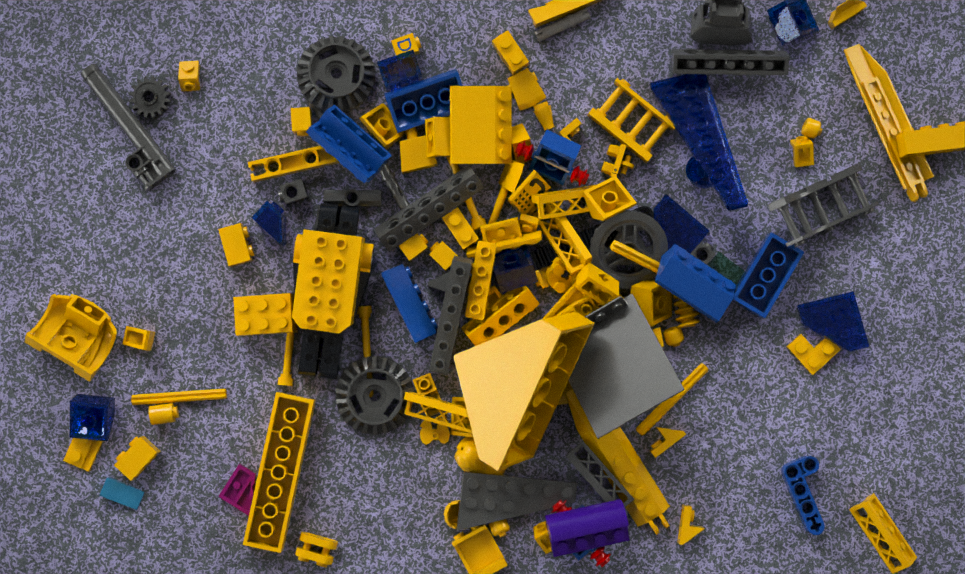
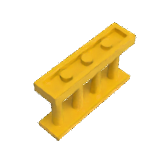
[587,78,677,163]

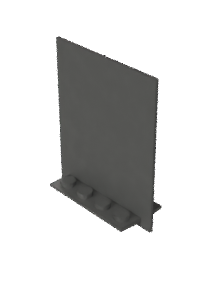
[569,294,684,439]

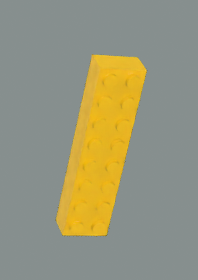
[243,392,316,553]

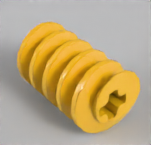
[672,295,700,328]

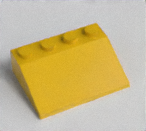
[450,86,512,164]

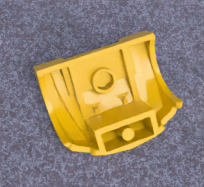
[25,294,117,382]

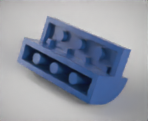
[306,105,392,183]

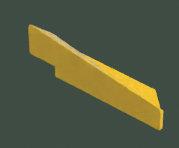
[528,0,603,28]

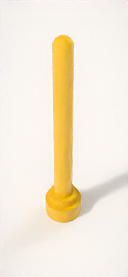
[446,157,487,231]
[357,306,373,398]
[278,332,295,386]

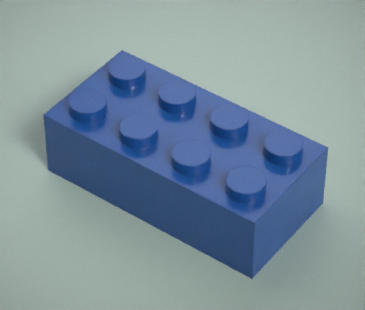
[732,232,804,319]

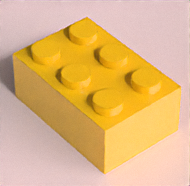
[233,293,298,336]

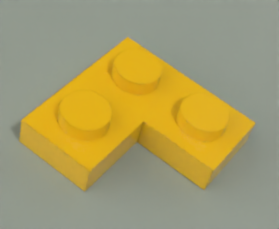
[786,334,841,375]

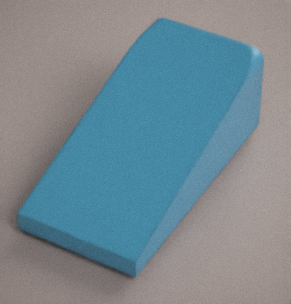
[99,477,145,510]

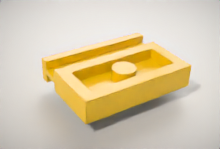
[63,425,105,472]

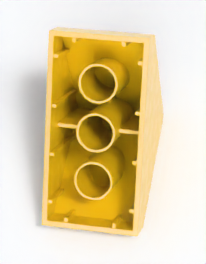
[454,312,595,471]

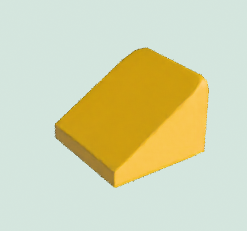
[487,285,502,307]

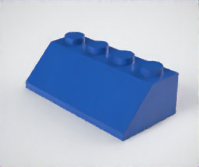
[384,69,463,133]
[655,244,736,323]
[381,264,438,343]

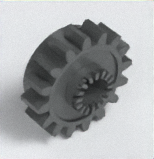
[129,76,172,119]

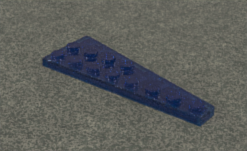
[650,74,748,211]

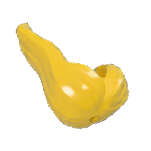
[454,437,508,475]

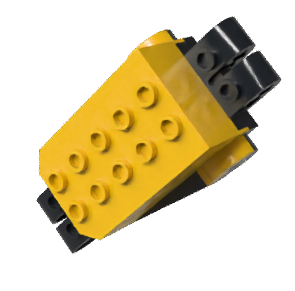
[292,203,374,380]

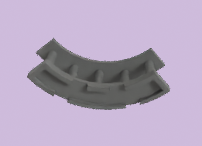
[768,163,879,247]

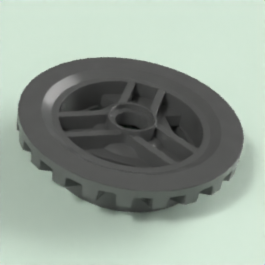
[297,36,375,112]
[589,210,668,289]
[335,356,414,435]

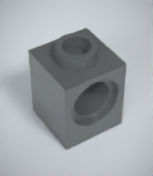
[278,179,309,206]
[690,242,716,265]

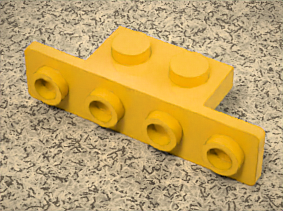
[466,217,542,258]
[465,241,497,320]

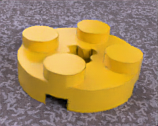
[546,256,581,293]

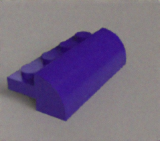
[545,499,630,557]

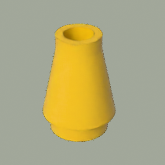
[533,101,555,131]

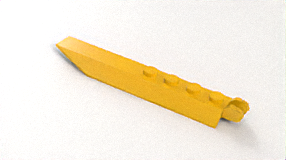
[844,44,934,202]
[565,389,670,535]

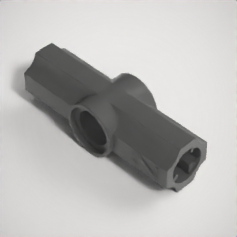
[323,189,382,207]

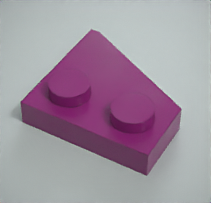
[218,464,256,516]

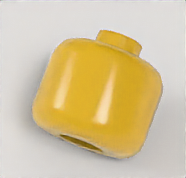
[801,118,823,139]
[663,326,684,347]
[488,519,510,538]

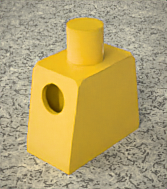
[400,127,438,174]

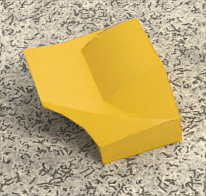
[828,0,867,30]

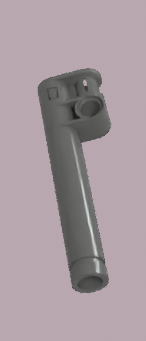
[80,63,176,192]

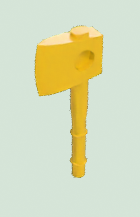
[507,68,546,111]
[481,160,525,241]

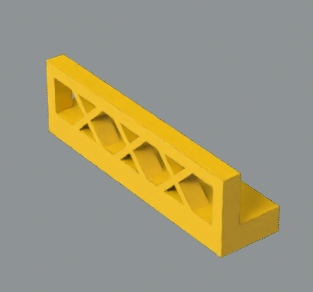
[531,184,597,220]
[532,202,592,275]
[404,392,473,434]
[849,493,917,574]

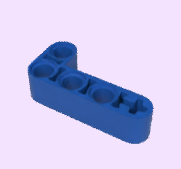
[781,455,825,535]

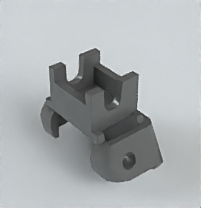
[691,0,752,45]

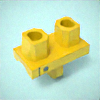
[601,144,635,178]

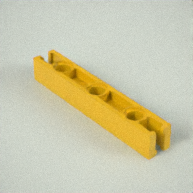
[247,145,340,183]

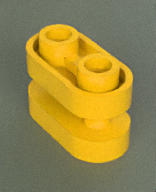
[295,531,338,567]

